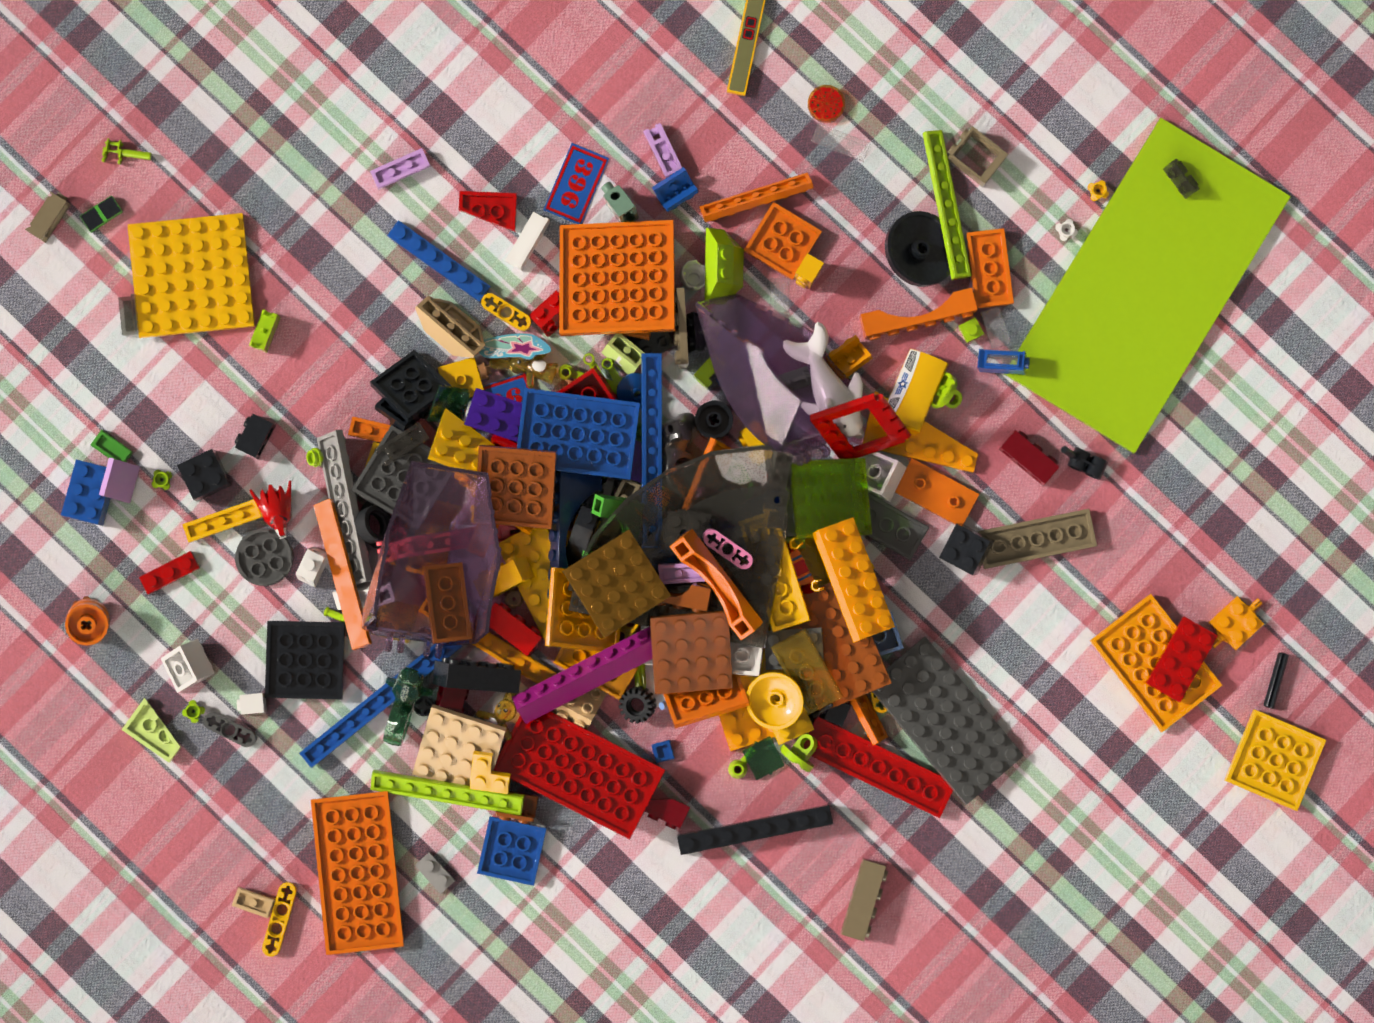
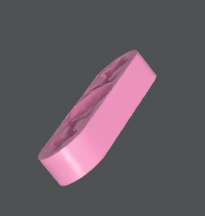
[702,528,753,569]

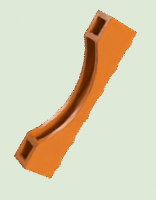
[859,288,978,341]
[669,529,763,640]

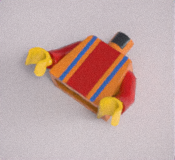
[787,536,824,594]

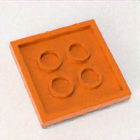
[744,202,822,280]

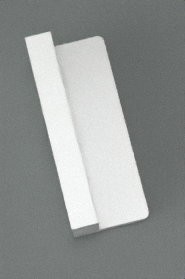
[505,212,550,271]

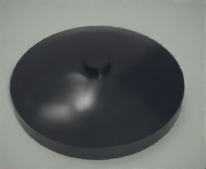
[885,211,950,287]

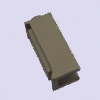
[25,191,71,243]

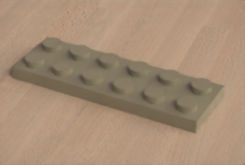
[977,509,1097,569]

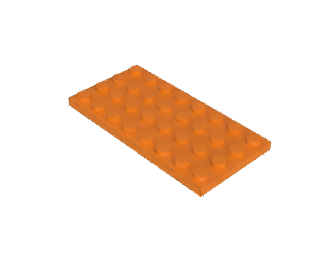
[311,791,404,955]

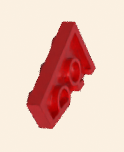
[459,191,517,232]

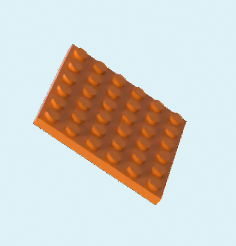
[559,220,675,336]

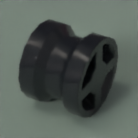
[414,697,434,716]

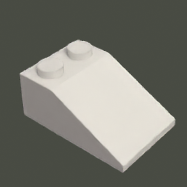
[850,441,907,502]

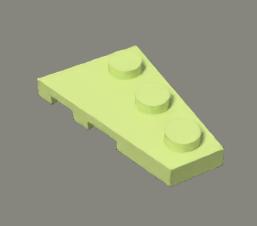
[122,698,181,763]

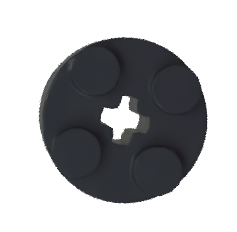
[695,400,733,440]

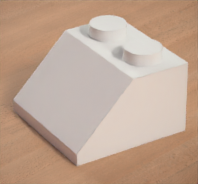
[161,639,214,693]

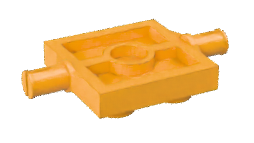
[1208,596,1264,650]

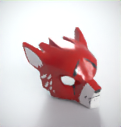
[249,480,292,539]

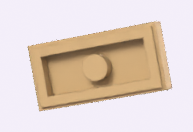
[232,887,276,918]

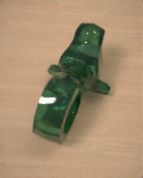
[383,667,433,746]

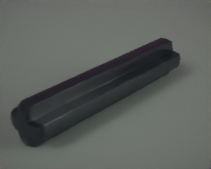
[1264,652,1289,709]

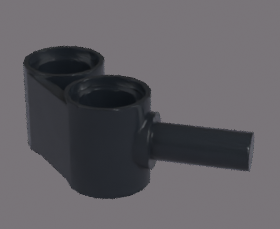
[1061,446,1108,480]

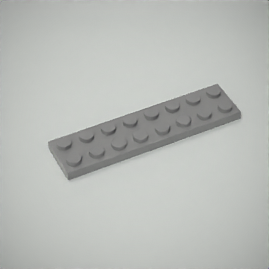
[317,430,373,585]

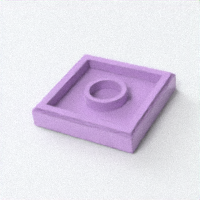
[99,458,140,503]

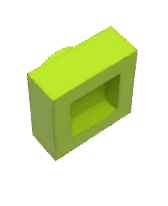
[958,317,984,343]

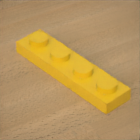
[182,499,262,543]

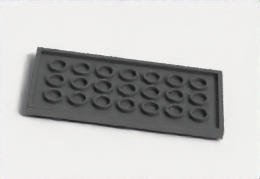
[872,636,1024,805]

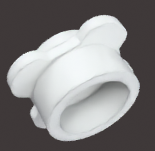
[1055,219,1078,241]

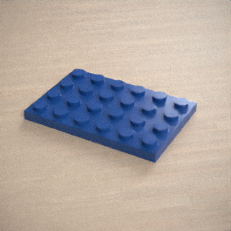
[517,388,640,480]

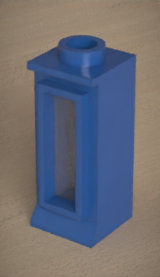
[977,349,1030,375]

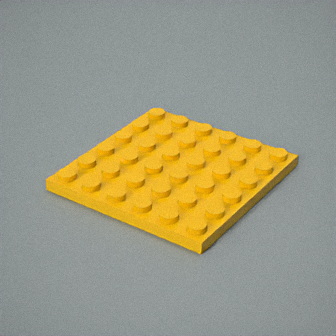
[127,213,255,338]

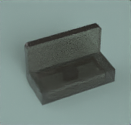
[118,294,139,336]

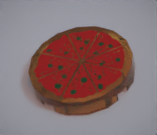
[807,85,845,123]

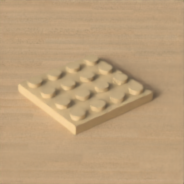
[412,704,507,786]

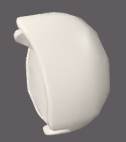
[679,260,705,291]

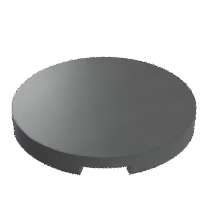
[235,528,293,586]

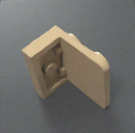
[553,688,607,730]

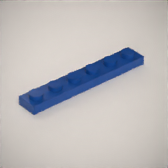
[387,220,491,302]

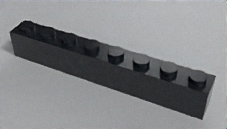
[677,804,833,855]

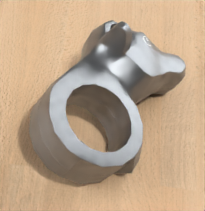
[662,413,699,497]

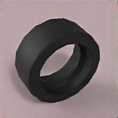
[355,505,393,544]

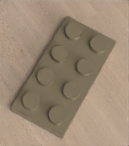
[673,288,689,369]

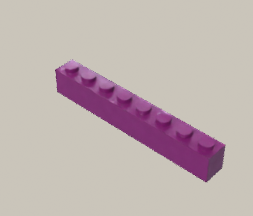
[512,626,652,724]

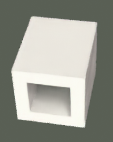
[237,693,267,715]

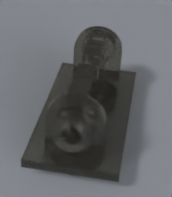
[1163,159,1199,199]

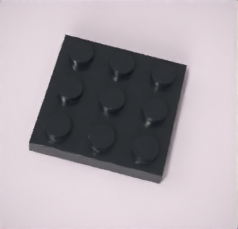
[370,350,452,422]

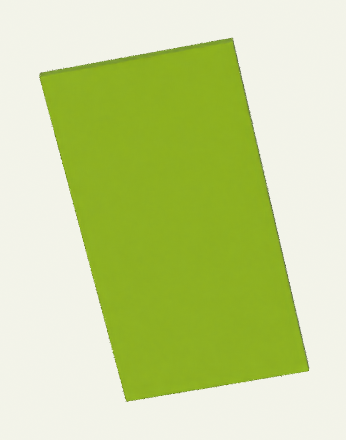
[1004,118,1291,454]

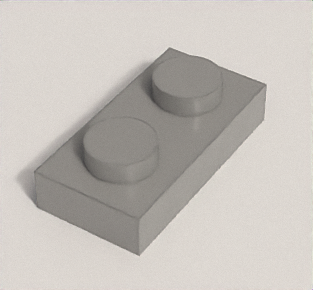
[415,852,456,894]

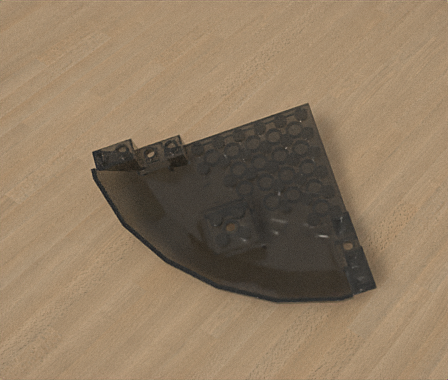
[568,445,793,648]

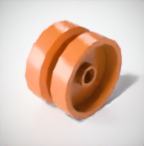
[65,598,110,646]

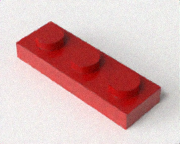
[139,551,200,595]

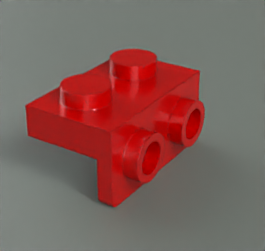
[528,290,559,337]

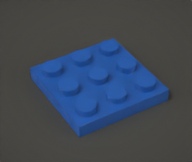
[477,816,547,886]

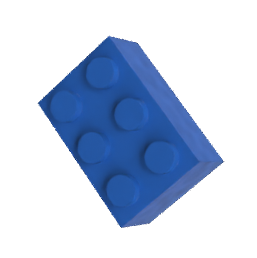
[61,459,111,526]

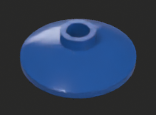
[616,373,641,409]

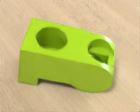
[693,353,726,390]

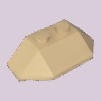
[415,296,486,358]

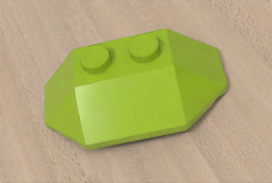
[705,228,744,305]

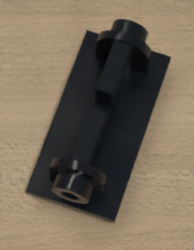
[686,311,706,352]

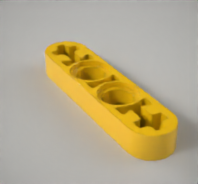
[262,882,297,957]

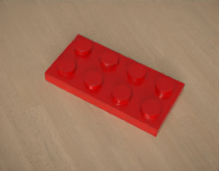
[1146,616,1218,703]

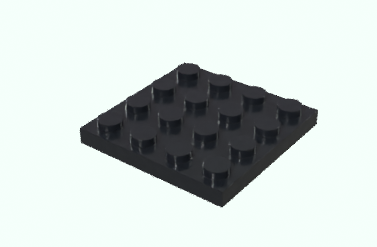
[265,621,345,700]

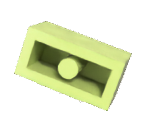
[601,334,644,374]

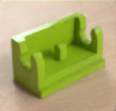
[249,309,281,353]

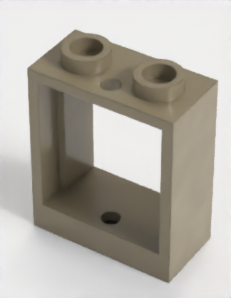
[948,126,1008,187]

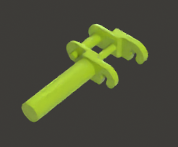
[102,138,152,165]

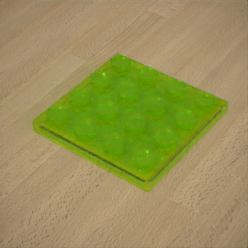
[790,458,872,539]

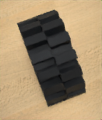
[619,686,657,724]

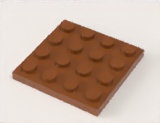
[475,445,557,529]
[650,611,733,695]

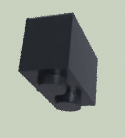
[235,413,276,459]

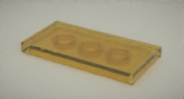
[771,629,843,715]

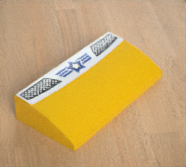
[888,349,948,432]

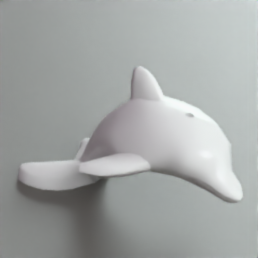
[783,322,864,439]

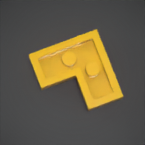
[470,751,511,794]

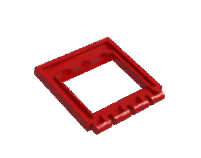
[810,393,911,459]

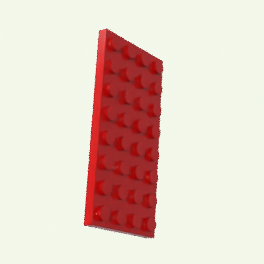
[493,712,666,840]

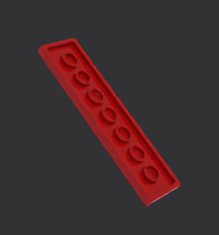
[804,717,953,818]

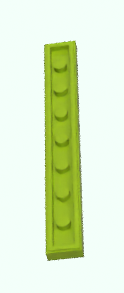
[922,130,971,280]
[370,770,525,815]

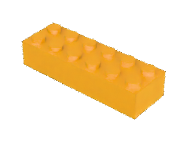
[812,517,895,643]

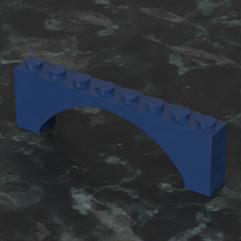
[547,471,602,615]

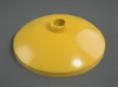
[746,672,804,730]

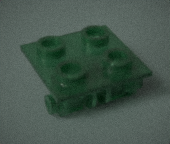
[427,385,470,422]

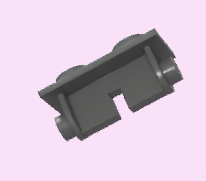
[771,366,812,396]

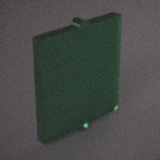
[742,736,785,780]

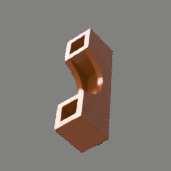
[658,582,712,613]

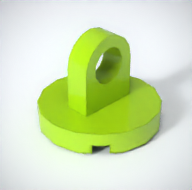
[931,372,962,409]
[780,734,817,772]

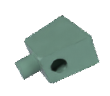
[601,182,639,222]

